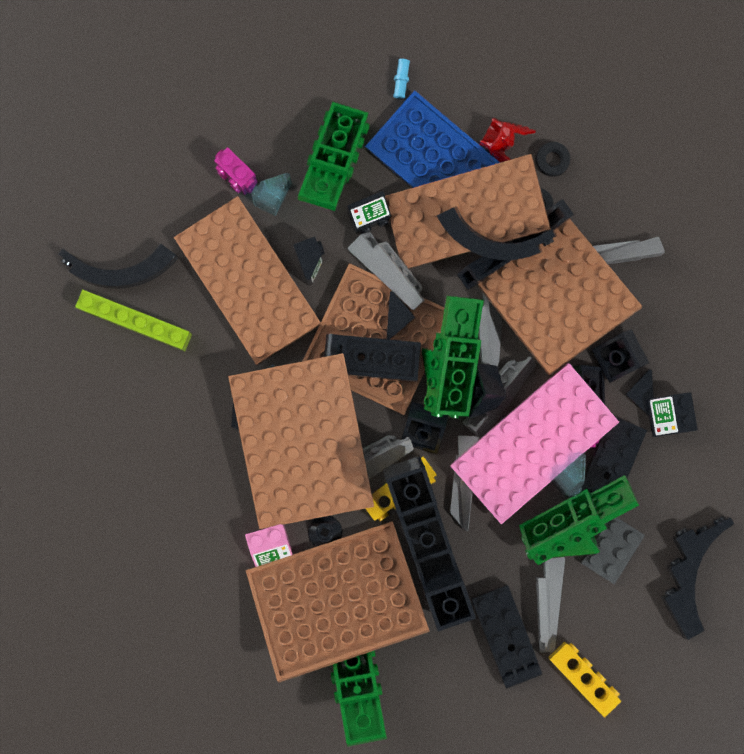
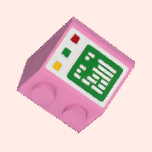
[245,524,293,567]

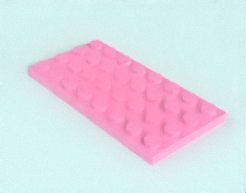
[450,363,619,524]

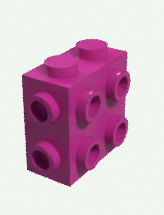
[214,147,258,195]

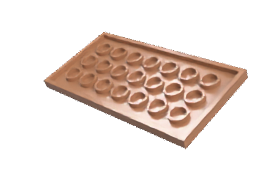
[385,154,551,269]
[174,196,321,365]

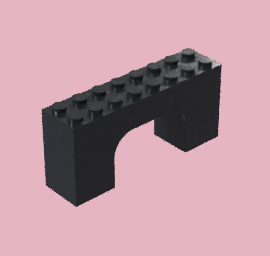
[383,456,476,632]

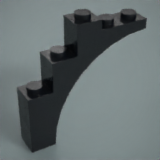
[457,199,574,290]
[661,516,734,640]

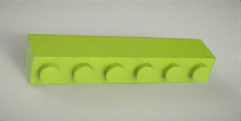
[75,289,192,352]

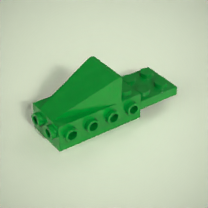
[298,102,370,211]
[421,295,484,418]
[519,475,639,565]
[330,650,387,747]

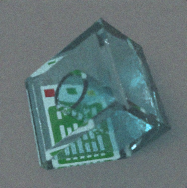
[251,173,292,216]
[551,453,586,497]

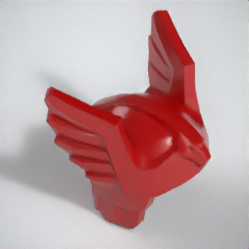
[479,118,536,163]

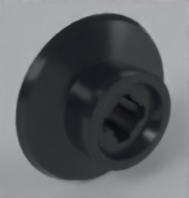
[308,515,342,547]

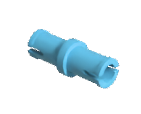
[393,59,410,99]

